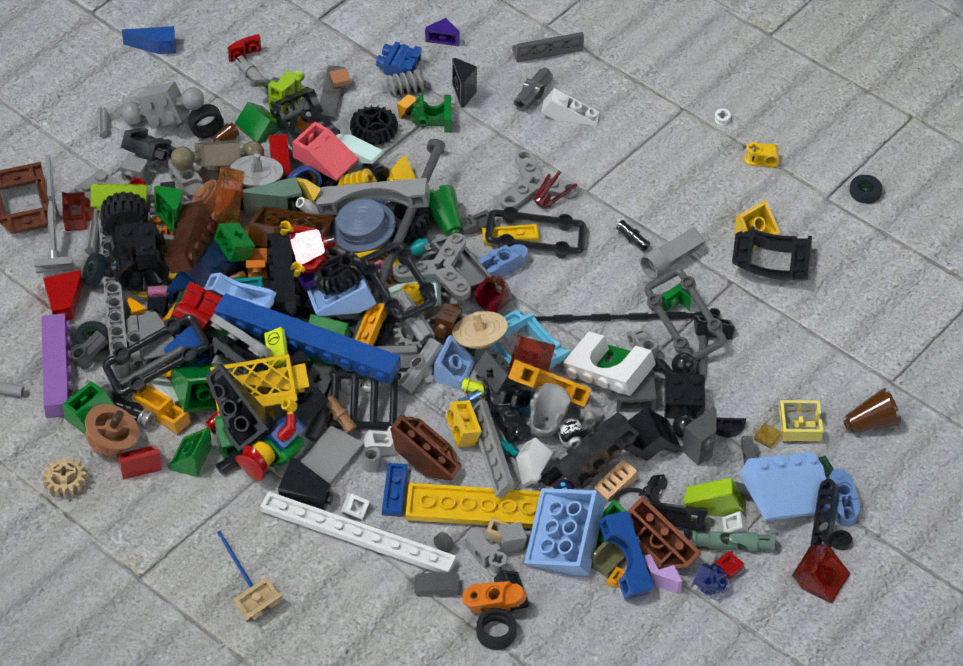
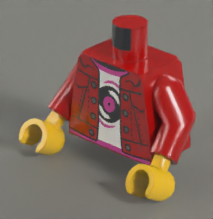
[279,221,337,277]

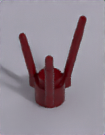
[533,171,577,209]

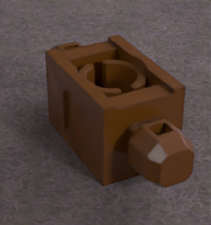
[433,303,462,338]

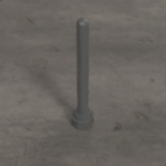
[100,345,185,399]

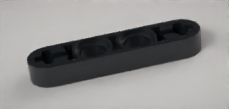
[811,479,840,556]

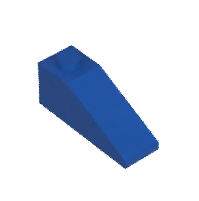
[122,26,176,54]

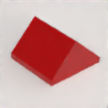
[116,445,162,480]

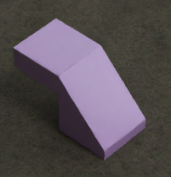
[645,554,682,594]

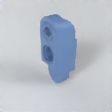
[479,244,528,278]
[829,469,860,527]

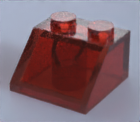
[792,544,850,603]

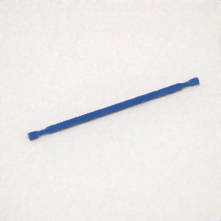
[217,531,253,587]

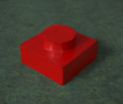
[715,551,744,580]

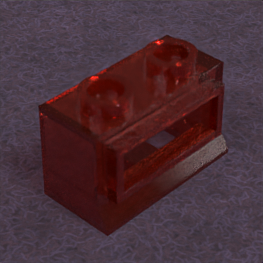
[62,192,91,231]

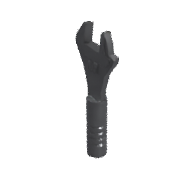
[250,77,280,87]

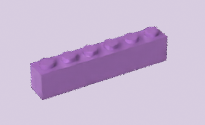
[41,314,73,418]

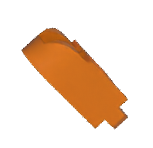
[462,581,527,614]

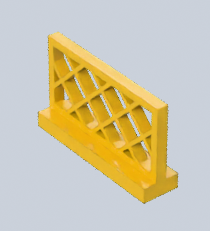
[210,354,297,415]

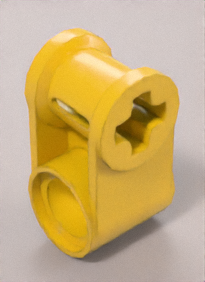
[744,142,779,168]

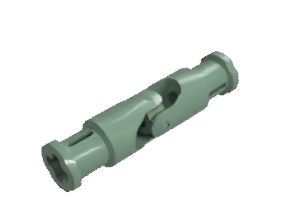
[692,531,775,552]

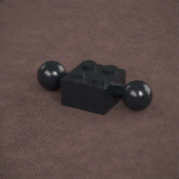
[664,352,705,439]

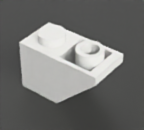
[516,437,553,487]

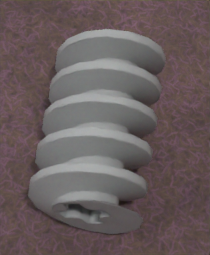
[386,70,425,96]

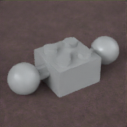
[122,81,205,129]

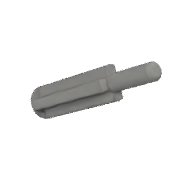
[85,209,100,255]

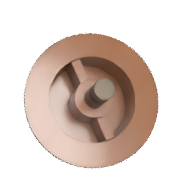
[85,404,139,456]

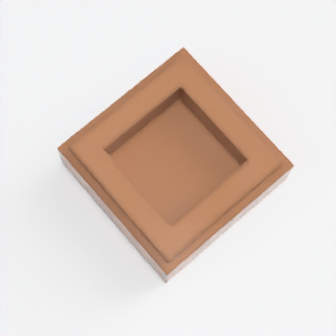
[329,68,351,88]

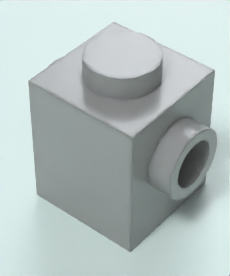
[120,155,150,182]

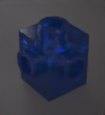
[692,563,728,595]

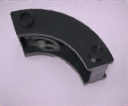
[270,87,341,149]

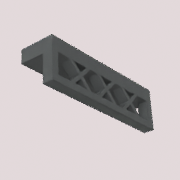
[512,32,584,62]

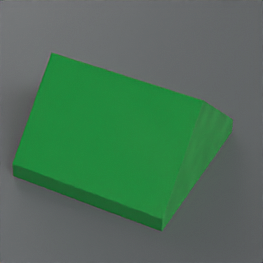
[235,102,281,143]
[154,185,184,234]
[168,428,212,477]

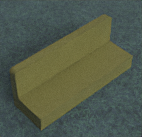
[592,541,626,578]

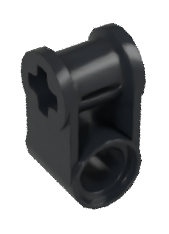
[147,297,168,318]

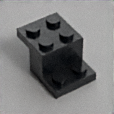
[624,407,682,461]

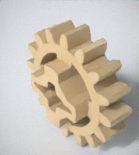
[42,457,87,497]

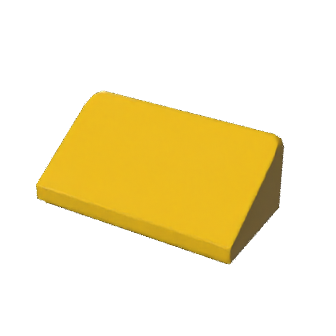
[296,178,321,201]

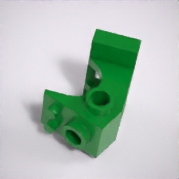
[410,93,452,133]

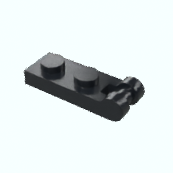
[651,501,709,530]

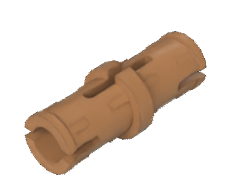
[325,395,357,434]

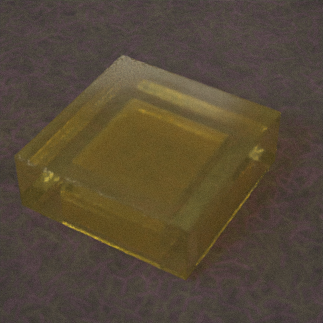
[754,423,781,449]

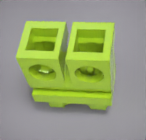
[268,70,305,114]

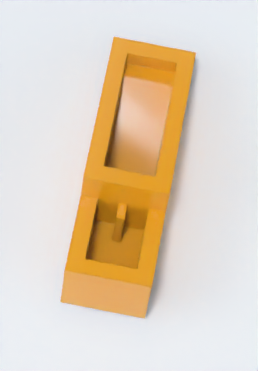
[132,385,191,435]

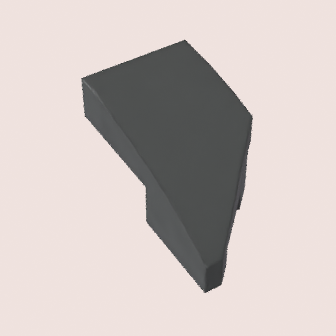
[462,210,495,234]

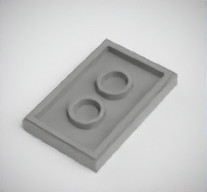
[300,426,364,485]

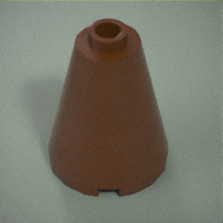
[843,388,901,433]

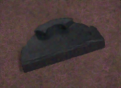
[716,417,747,437]

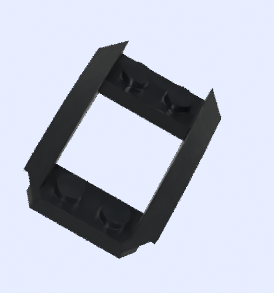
[732,226,813,280]
[212,332,297,375]

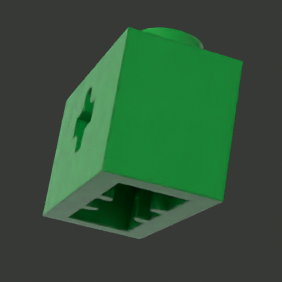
[214,222,255,262]

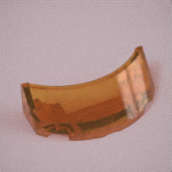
[214,167,245,231]

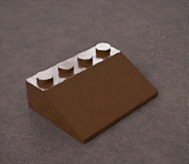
[248,206,335,253]

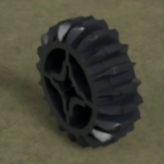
[350,105,398,147]
[314,252,365,296]

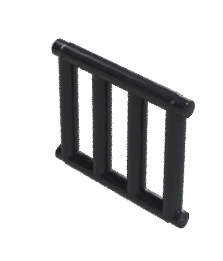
[327,371,402,430]

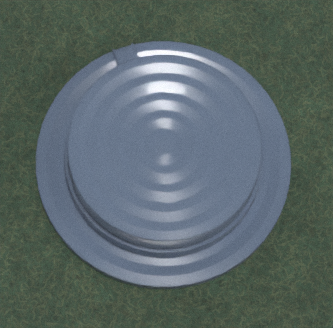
[331,199,396,253]

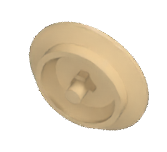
[452,312,508,349]

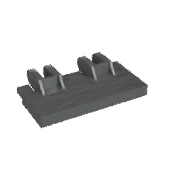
[420,236,491,293]

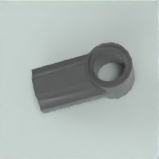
[70,330,109,369]

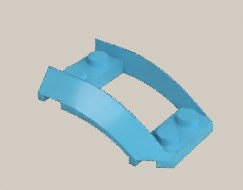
[490,310,570,371]

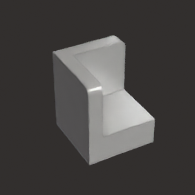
[497,522,527,553]

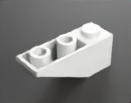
[541,88,599,126]

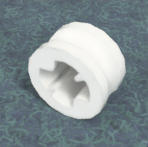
[714,109,731,125]

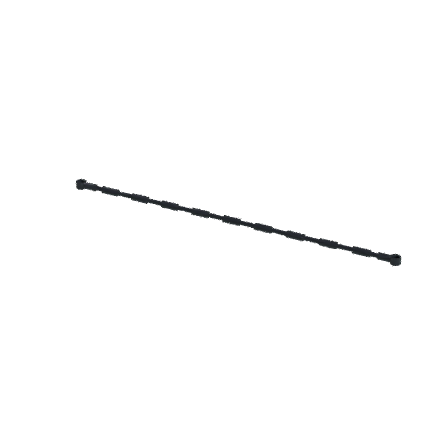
[330,308,720,327]

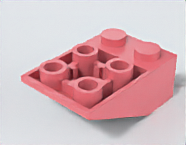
[293,122,359,181]

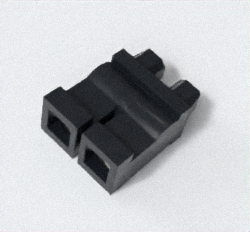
[120,127,176,161]

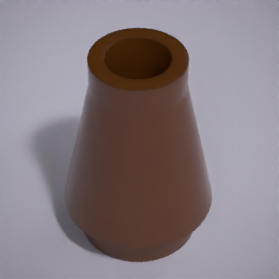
[212,122,239,142]

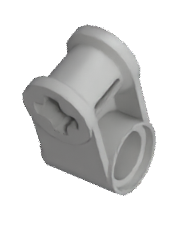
[627,326,657,358]

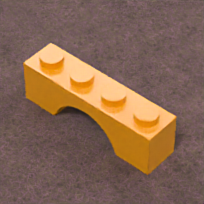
[508,360,591,407]

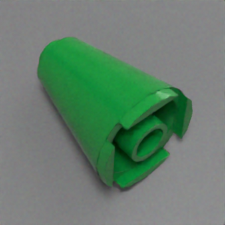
[427,185,463,236]

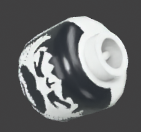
[557,418,586,448]

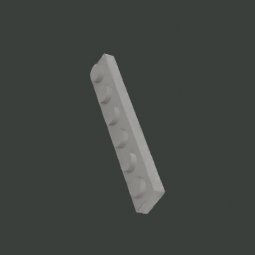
[473,399,514,499]

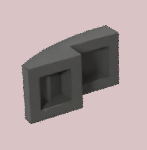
[414,573,460,597]

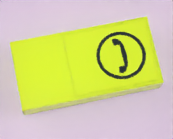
[264,327,288,369]

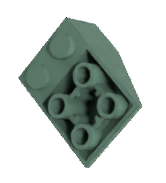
[242,177,302,218]

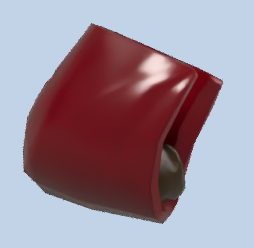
[474,275,511,313]

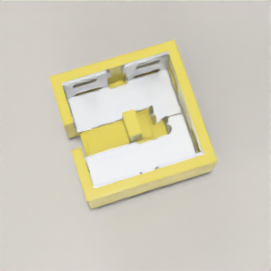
[779,400,823,441]

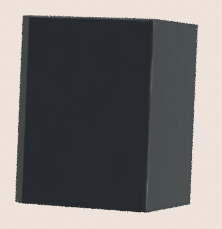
[452,58,477,108]

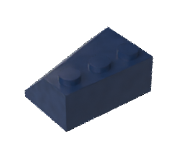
[184,236,246,288]

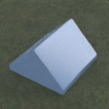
[434,335,476,389]

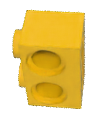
[445,400,482,448]

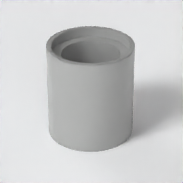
[362,446,380,472]

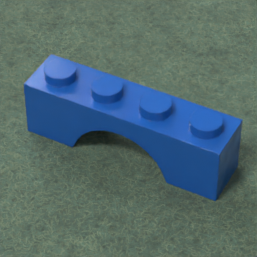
[599,511,654,600]

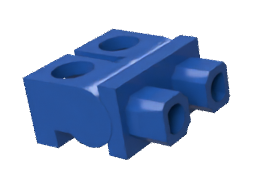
[376,41,422,76]

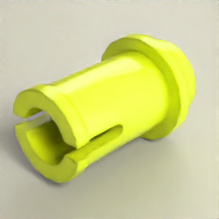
[461,378,484,397]

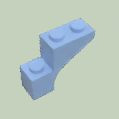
[204,273,276,309]

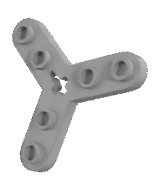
[393,233,471,301]
[210,313,272,359]

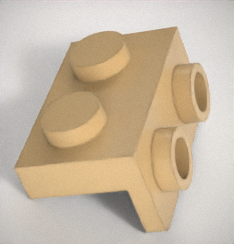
[232,577,283,621]

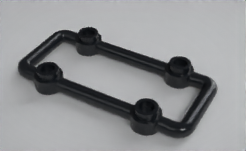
[485,207,587,258]
[362,242,437,321]
[102,314,209,396]

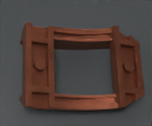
[0,162,49,234]

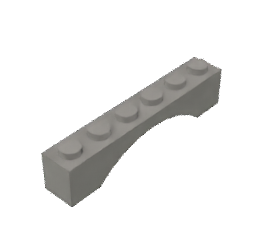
[316,178,430,216]

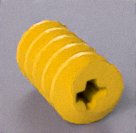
[337,168,377,186]

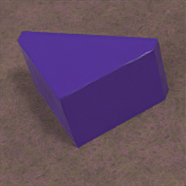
[425,18,460,46]

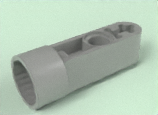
[640,227,706,279]

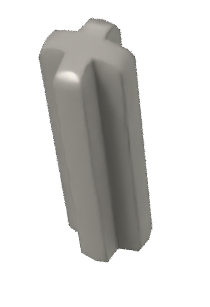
[97,107,108,137]

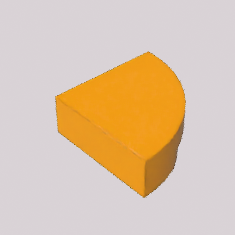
[606,567,625,588]

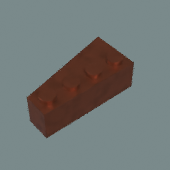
[164,200,216,274]

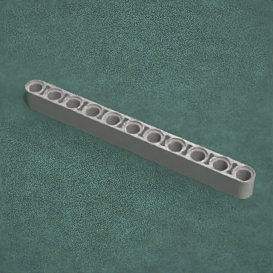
[98,213,130,378]

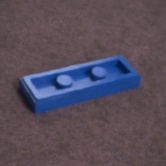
[382,463,408,517]

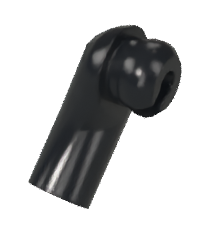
[653,358,674,376]

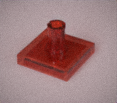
[507,335,556,374]

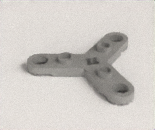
[500,149,579,210]

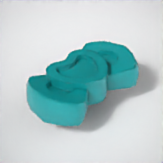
[499,438,520,457]

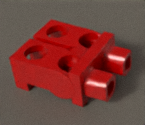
[172,282,222,334]

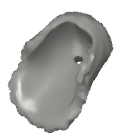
[530,383,571,438]

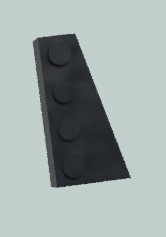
[266,232,300,315]

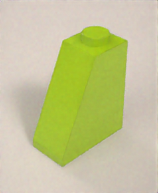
[683,477,745,516]

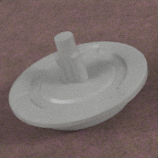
[230,153,283,188]

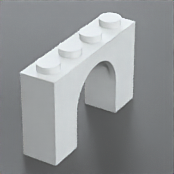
[563,331,656,396]

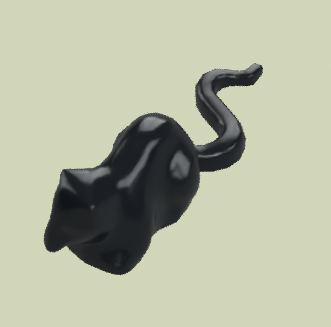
[476,374,531,443]

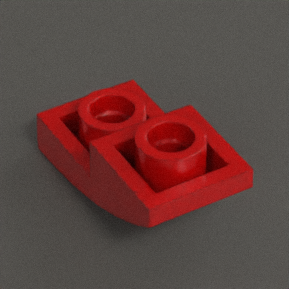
[227,34,262,62]

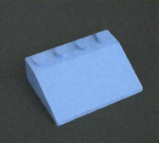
[307,252,377,316]
[739,452,831,521]
[524,488,606,576]

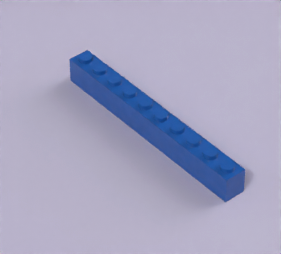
[214,293,401,385]

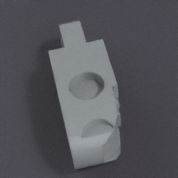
[168,158,203,200]

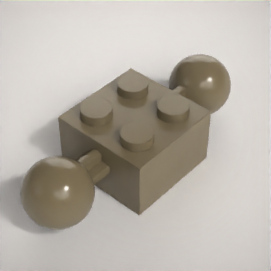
[171,140,264,170]

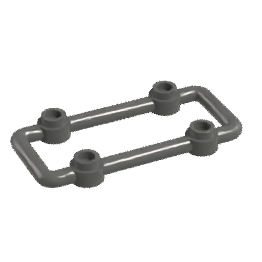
[644,268,726,361]

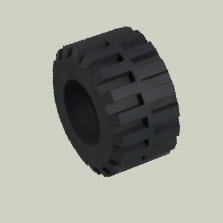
[101,191,149,237]
[385,201,429,245]

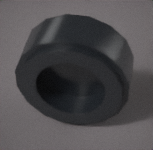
[832,530,852,550]

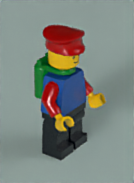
[235,386,329,482]

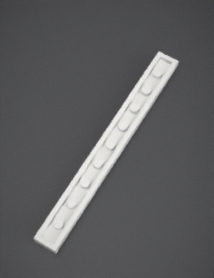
[260,492,456,573]

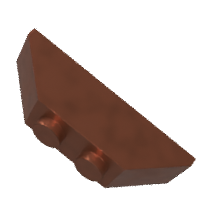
[390,415,461,481]
[628,496,702,569]

